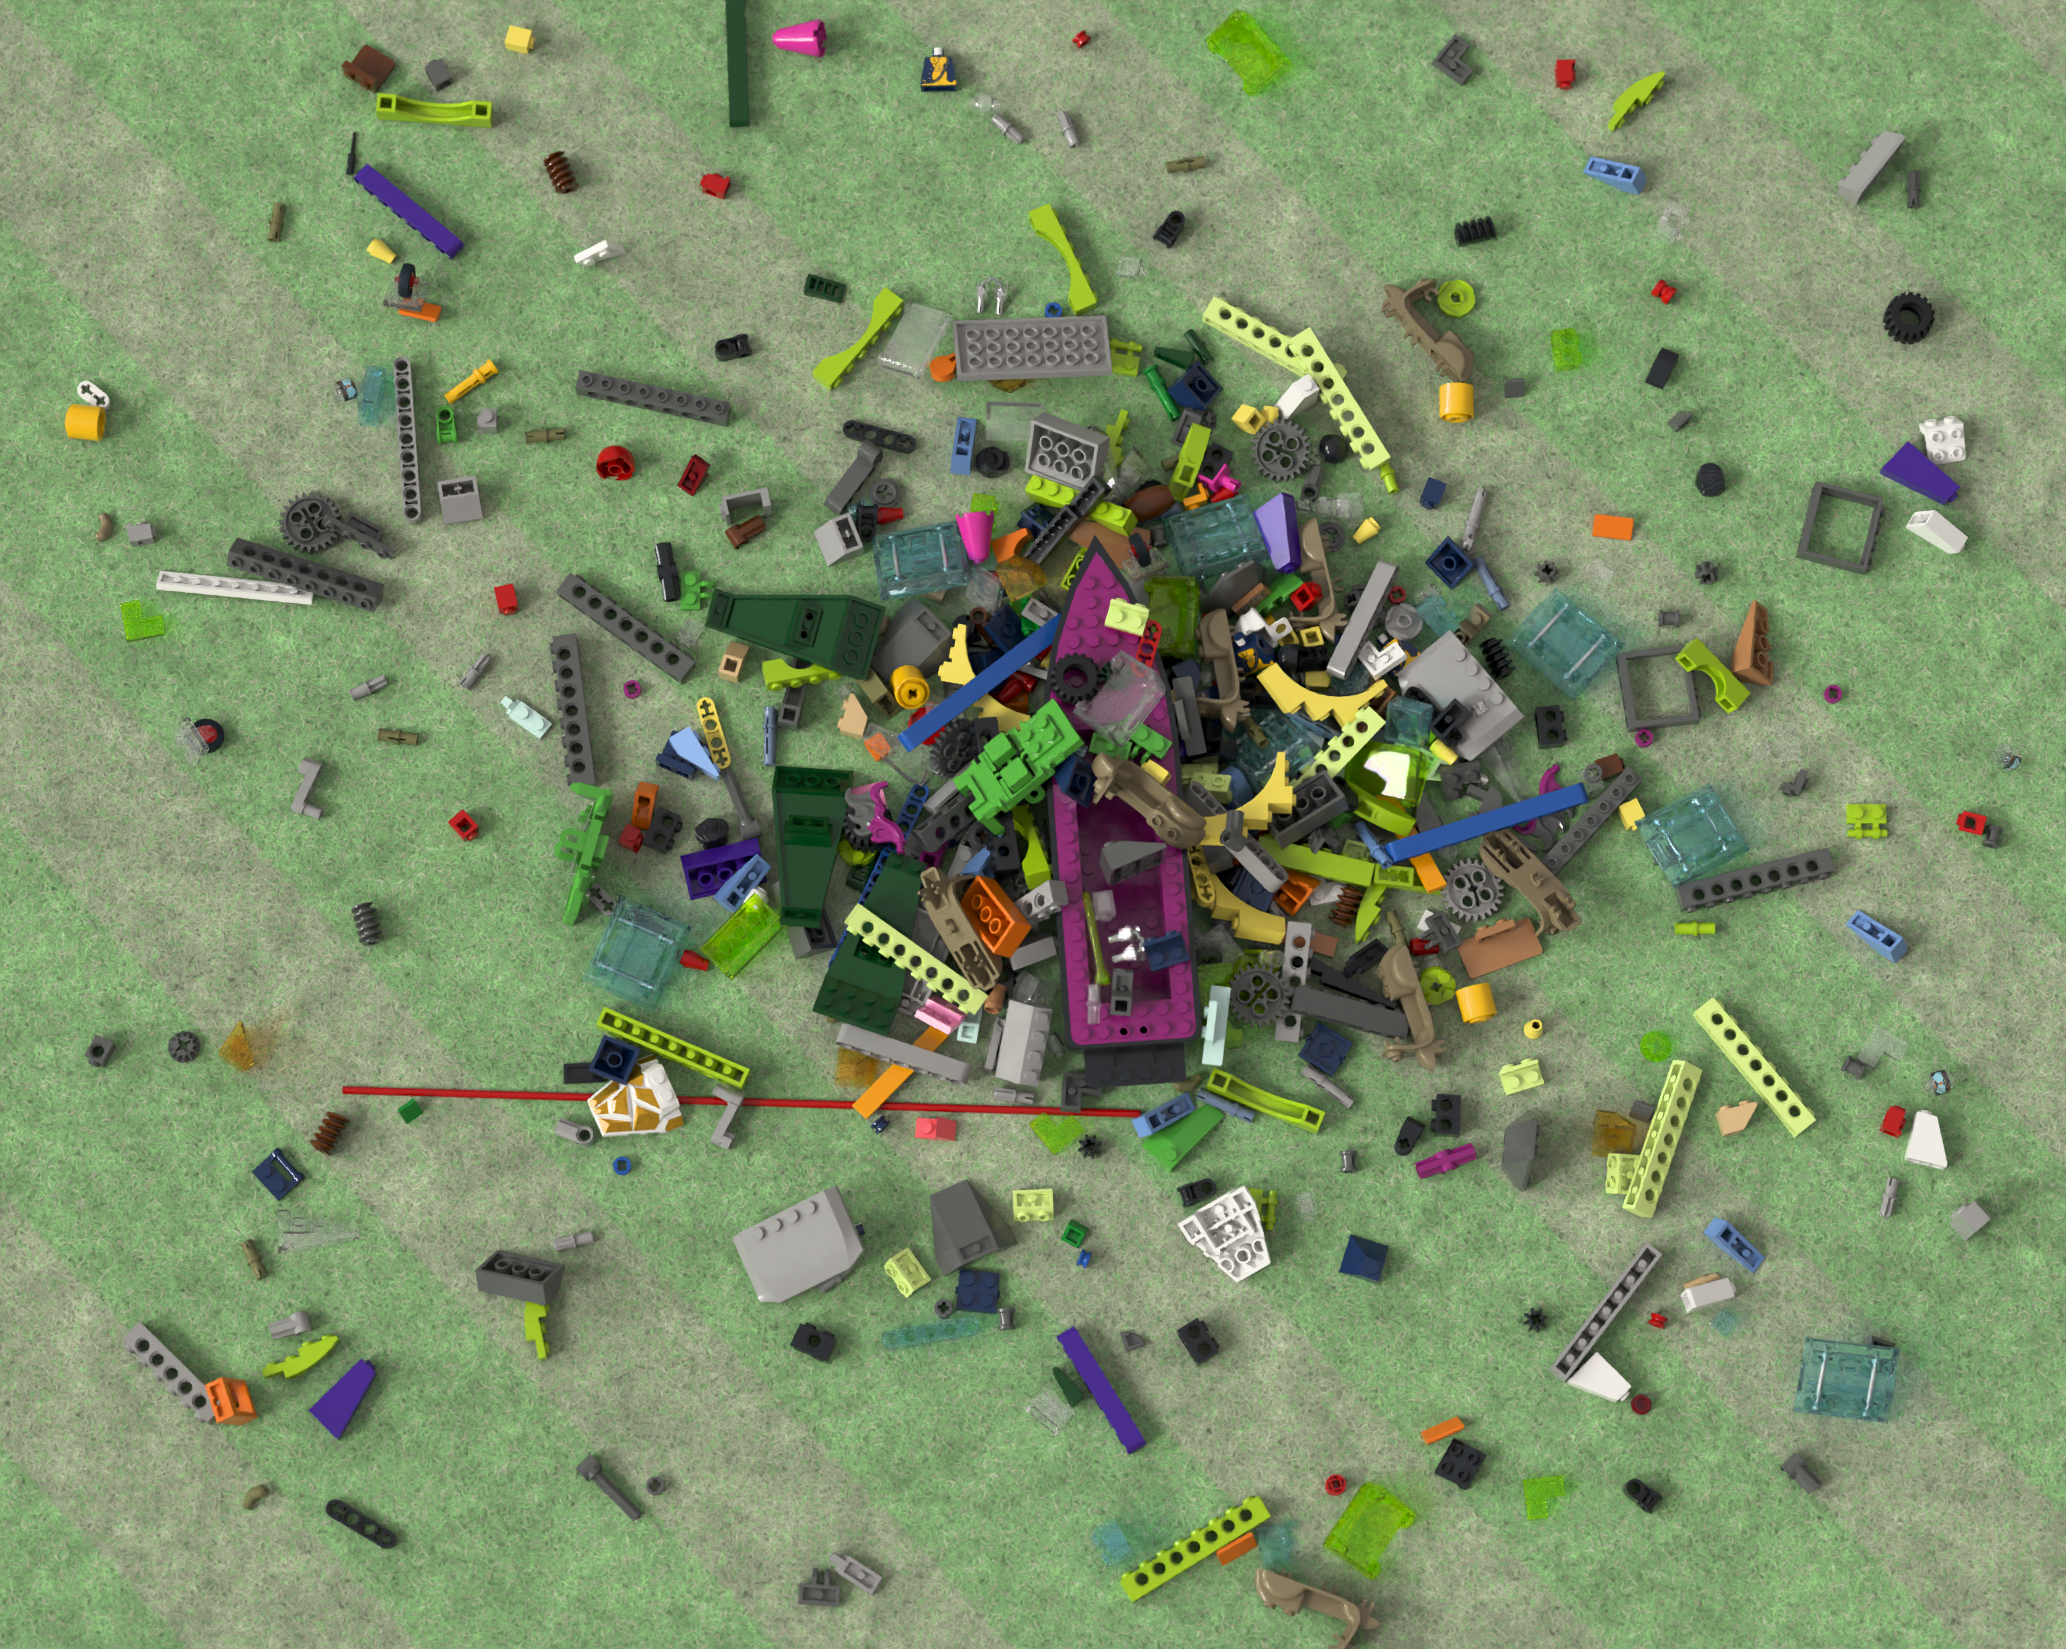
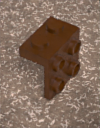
[342,45,395,94]

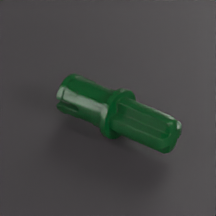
[1184,329,1214,366]

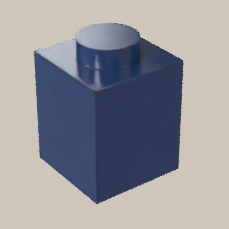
[1419,477,1447,510]

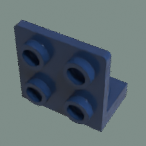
[655,730,708,781]
[1142,930,1190,973]

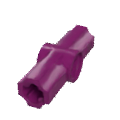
[1415,1143,1477,1180]

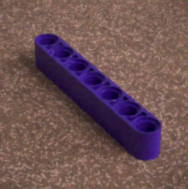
[353,164,465,260]
[1056,1326,1147,1455]

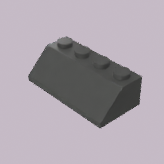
[1267,769,1349,849]
[771,881,838,959]
[475,1250,565,1305]

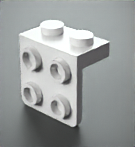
[1919,416,1966,465]

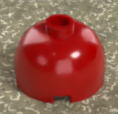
[596,445,635,481]

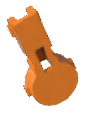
[929,352,956,382]

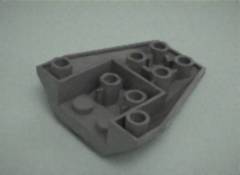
[1199,559,1267,619]
[870,598,956,684]
[1501,1110,1540,1192]
[930,1179,1017,1277]

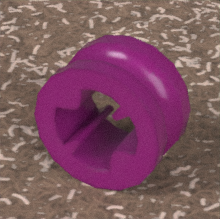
[623,680,641,699]
[1824,685,1842,704]
[1635,729,1653,748]

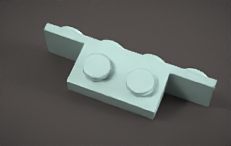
[1201,985,1231,1066]

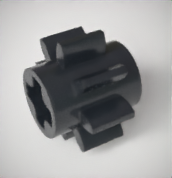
[1078,1134,1102,1159]
[1523,1308,1548,1333]

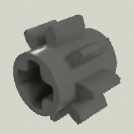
[1534,560,1559,585]
[1695,561,1719,585]

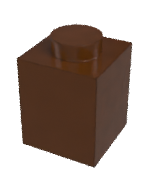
[1593,753,1625,782]

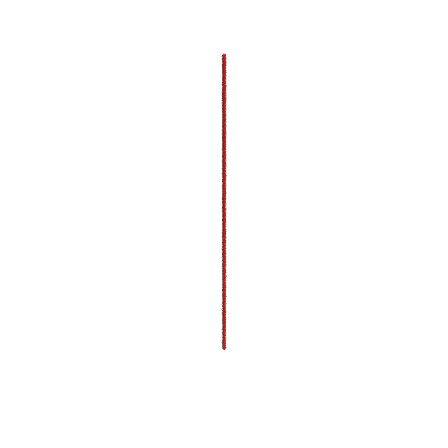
[342,1086,1140,1118]

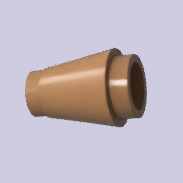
[984,984,1007,1015]

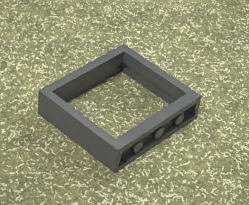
[1796,481,1885,575]
[1615,645,1701,733]

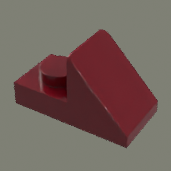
[677,454,711,497]

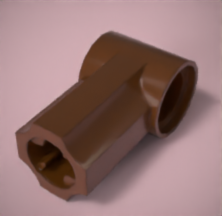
[725,515,767,550]
[969,607,995,645]

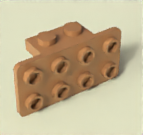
[1457,918,1543,979]

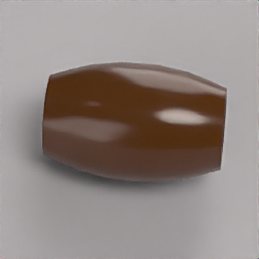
[1124,484,1175,523]

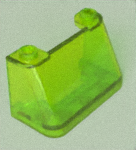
[1205,8,1294,96]
[1144,574,1200,659]
[1344,738,1431,808]
[1197,961,1243,1049]
[1323,1482,1417,1581]

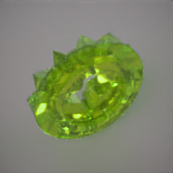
[1640,1031,1672,1062]

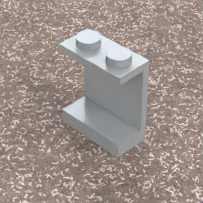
[719,487,773,526]

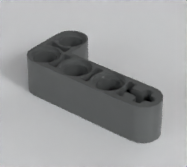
[824,439,883,515]

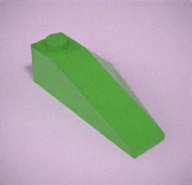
[1254,573,1304,619]
[1141,1104,1225,1172]

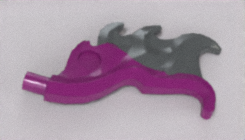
[1513,764,1573,852]
[845,781,906,854]

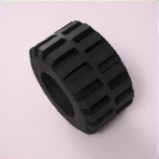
[1883,292,1935,345]
[1051,652,1101,706]
[843,804,893,854]

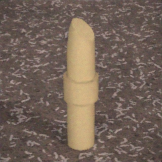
[1683,1273,1721,1289]

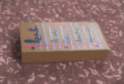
[1231,583,1272,616]

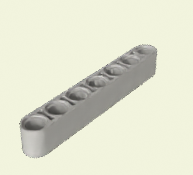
[1326,560,1400,681]
[1183,781,1288,892]
[835,1023,972,1086]

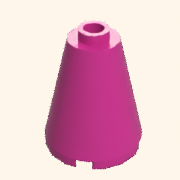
[773,19,826,58]
[955,511,994,564]

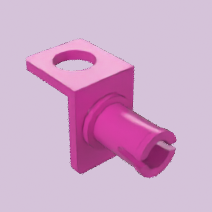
[1196,463,1241,493]

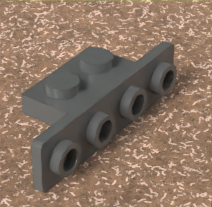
[321,511,395,560]
[1172,675,1207,756]
[1306,821,1340,855]

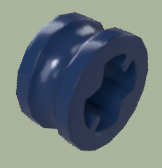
[870,1115,890,1134]

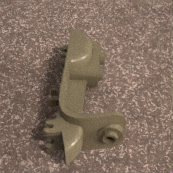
[1381,278,1474,383]
[1288,517,1348,645]
[1194,608,1250,733]
[1091,752,1206,849]
[1479,829,1581,938]
[917,867,1002,991]
[1377,942,1447,1072]
[1254,1568,1382,1649]

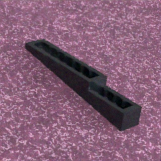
[1018,476,1113,575]
[1292,956,1396,1010]

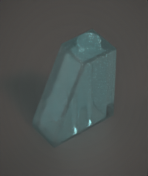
[357,365,387,428]

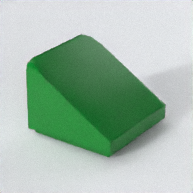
[397,1099,423,1124]
[1061,1219,1089,1248]

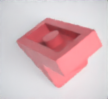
[915,1117,957,1141]

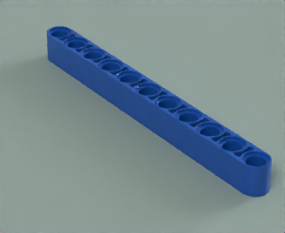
[897,612,1061,753]
[828,783,929,969]
[1384,783,1589,864]

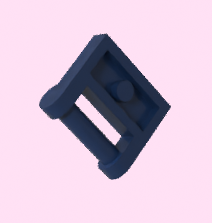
[252,1148,305,1201]

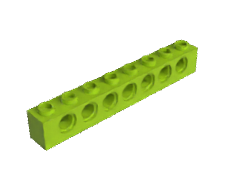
[596,1007,751,1092]
[1119,1495,1271,1603]

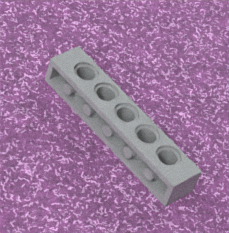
[1014,880,1069,928]
[1275,920,1315,1042]
[122,1321,220,1425]

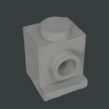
[477,408,499,434]
[127,522,158,547]

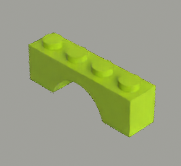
[1674,638,1750,714]
[762,658,844,691]

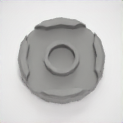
[1384,604,1424,641]

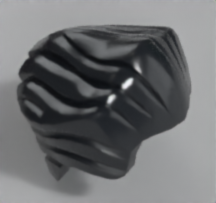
[975,446,1010,478]
[1695,463,1725,497]
[953,614,982,644]
[695,818,729,850]

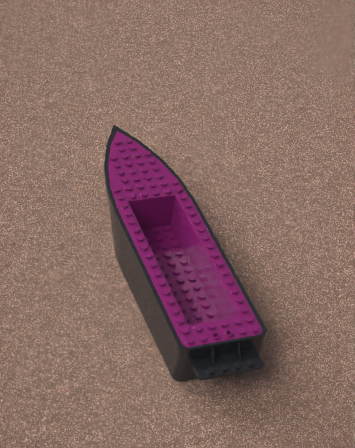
[1044,535,1202,1088]

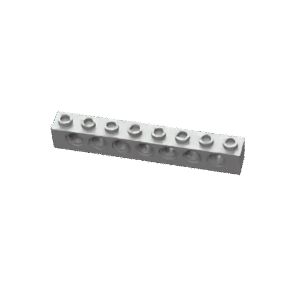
[1548,1242,1662,1383]

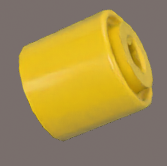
[1439,383,1474,423]
[65,404,106,441]
[889,665,930,709]
[1455,983,1497,1024]

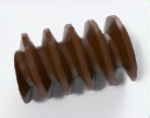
[543,151,579,194]
[1327,884,1365,928]
[310,1112,350,1156]

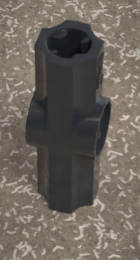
[655,542,681,602]

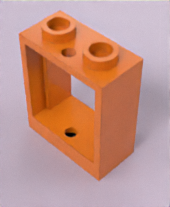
[205,1377,258,1426]

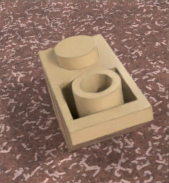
[718,641,750,683]
[837,693,868,740]
[1716,1100,1757,1137]

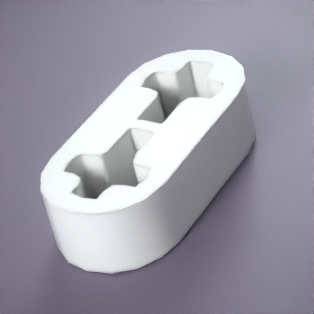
[77,381,110,410]

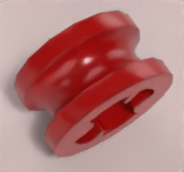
[1072,30,1091,49]
[1388,586,1406,605]
[1648,1313,1668,1329]

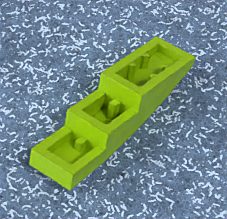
[1374,863,1444,896]

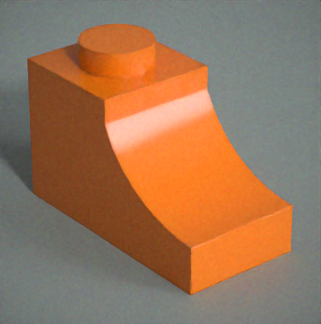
[991,527,1034,567]
[631,781,659,829]

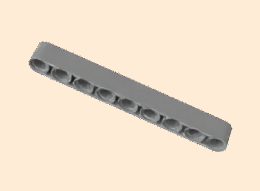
[393,356,423,525]

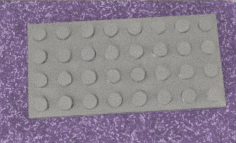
[953,315,1112,381]

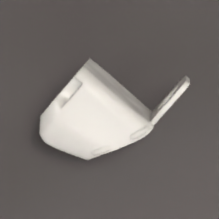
[1233,608,1292,648]

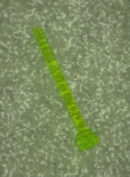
[1082,891,1111,986]

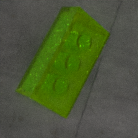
[699,892,786,981]

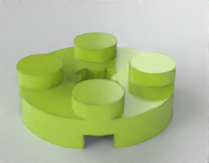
[1437,280,1475,319]
[838,827,877,866]
[1418,966,1456,1005]

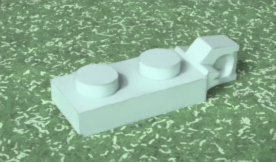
[501,696,552,740]

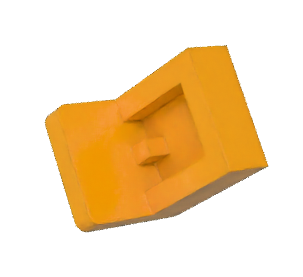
[1182,483,1209,512]

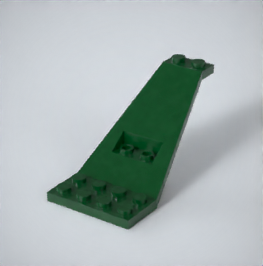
[704,588,886,682]
[772,766,854,928]
[812,851,928,1037]

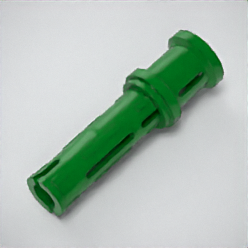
[1142,364,1182,422]

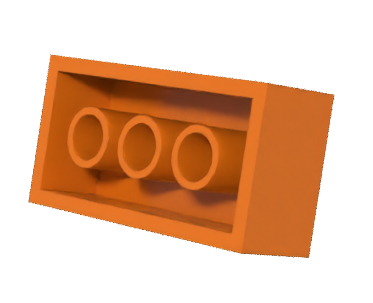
[960,875,1032,958]

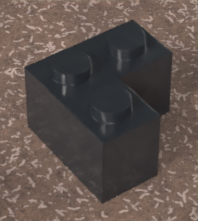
[1191,720,1237,764]

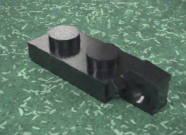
[1342,938,1389,979]

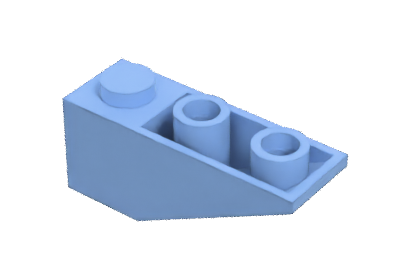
[669,727,721,781]

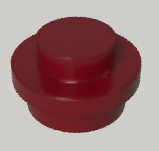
[1631,1395,1651,1415]

